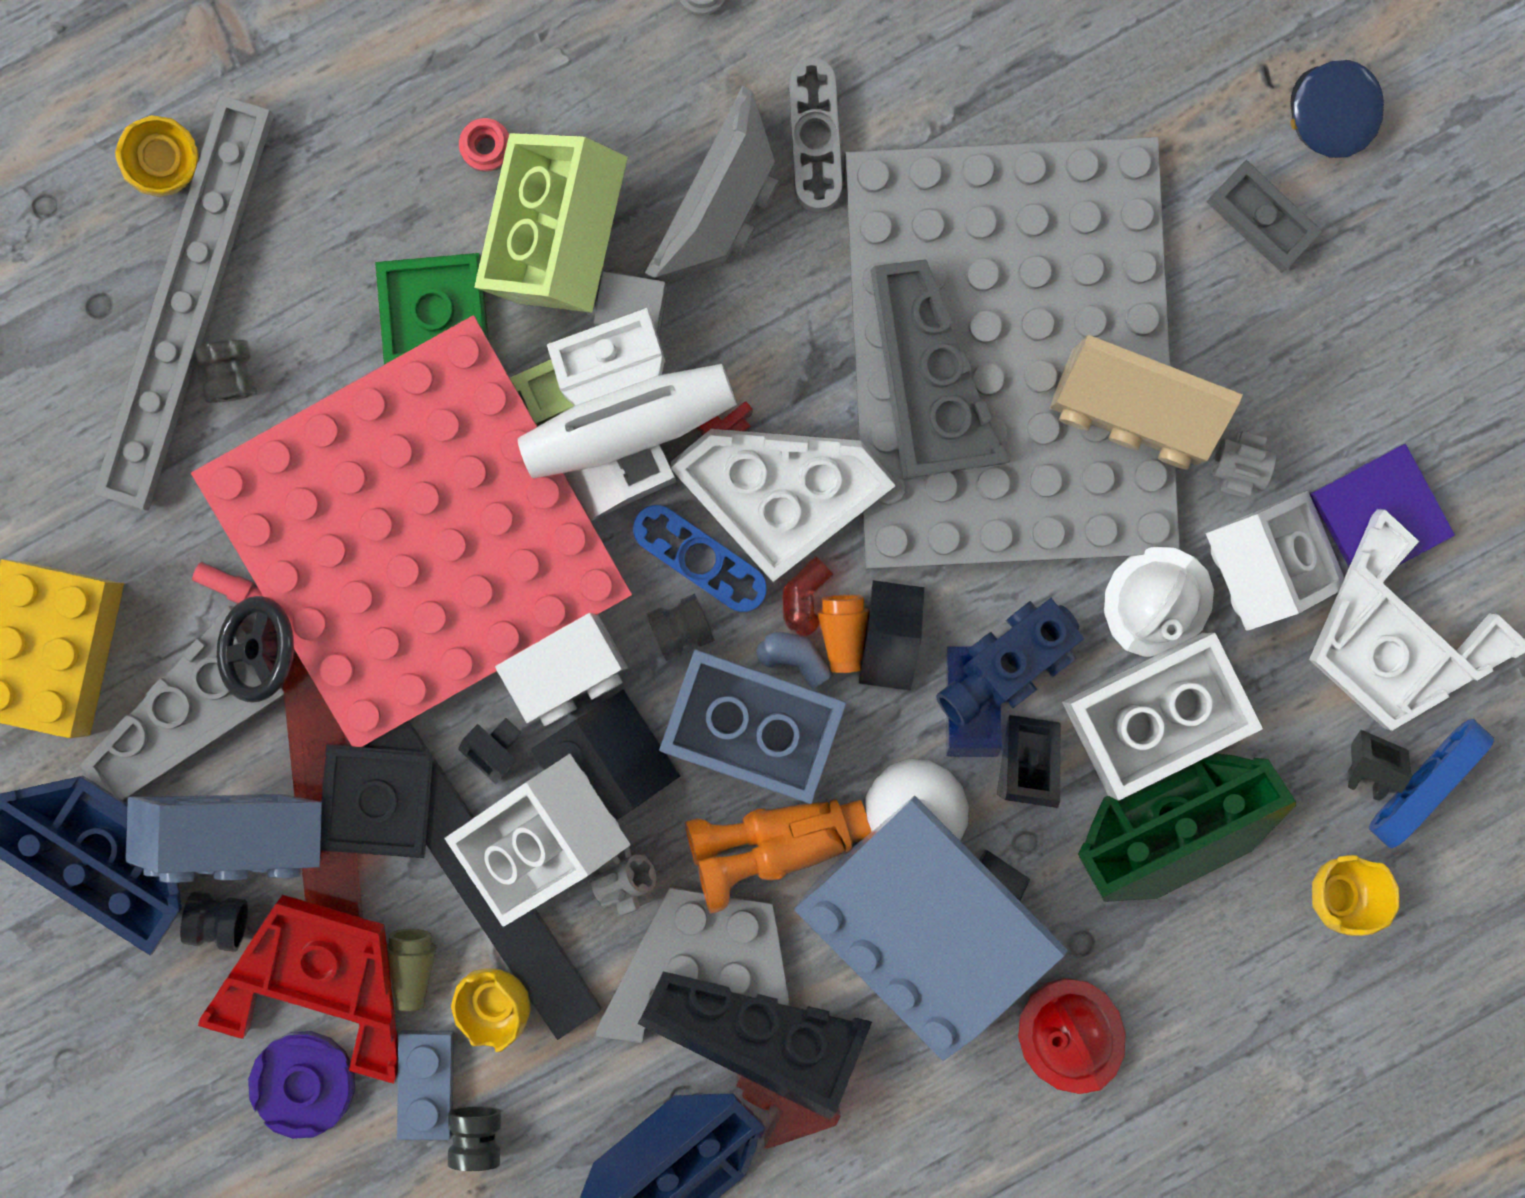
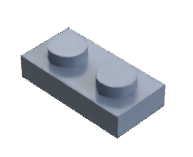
[397,1030,454,1140]

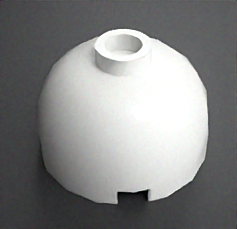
[865,759,969,841]

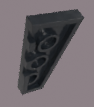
[638,971,872,1120]

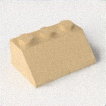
[1050,335,1243,469]

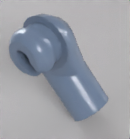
[756,631,833,689]

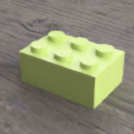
[474,133,628,313]

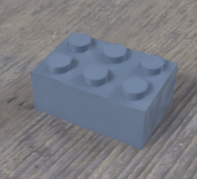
[659,649,846,804]
[126,794,322,883]

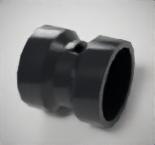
[180,892,248,952]

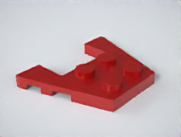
[198,894,398,1084]

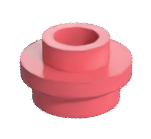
[459,118,509,172]

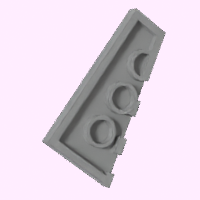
[80,606,289,801]

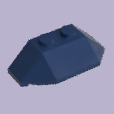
[0,776,182,955]
[580,1093,765,1198]

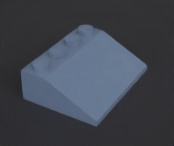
[794,795,1068,1061]

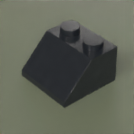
[530,689,681,821]

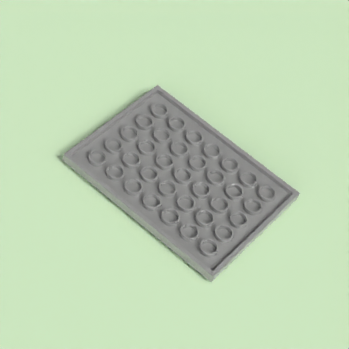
[845,137,1180,569]

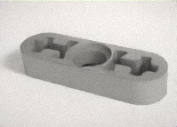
[789,57,842,213]

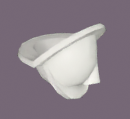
[1104,547,1214,657]

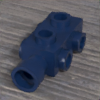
[936,598,1084,728]

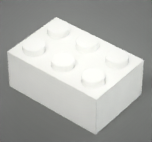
[1062,633,1263,800]
[444,754,631,927]

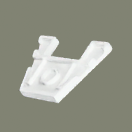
[1309,509,1525,731]

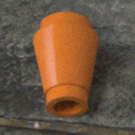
[817,595,870,673]

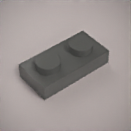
[1206,159,1323,273]

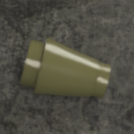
[387,929,437,1011]

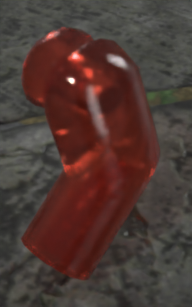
[782,556,834,636]

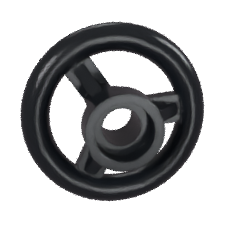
[217,596,296,703]

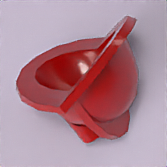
[1018,978,1126,1094]

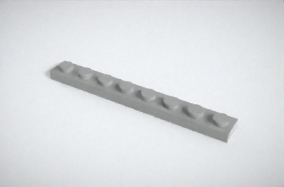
[93,94,274,511]

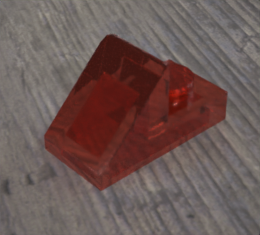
[736,1074,841,1149]

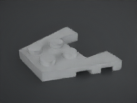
[596,886,790,1044]

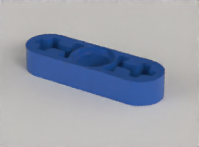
[633,505,767,612]
[1369,719,1494,848]

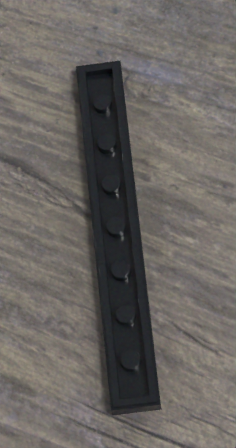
[364,721,602,1040]

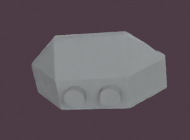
[645,86,779,283]

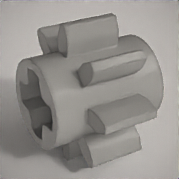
[1212,430,1276,498]
[591,846,656,916]

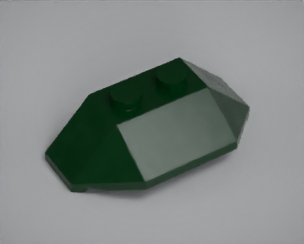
[1078,753,1296,902]

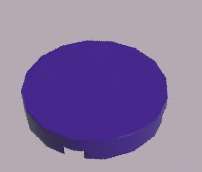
[248,1031,356,1139]

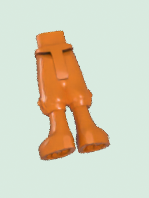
[685,799,872,914]

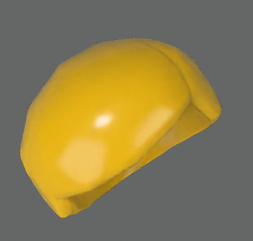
[115,115,199,197]
[1312,855,1400,936]
[451,968,531,1052]

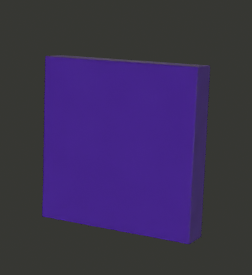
[1309,443,1455,567]

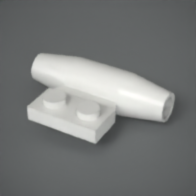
[518,308,737,479]

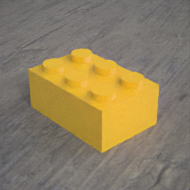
[0,559,124,738]

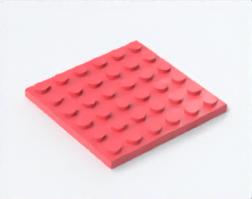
[191,315,632,747]

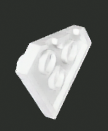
[670,429,895,582]

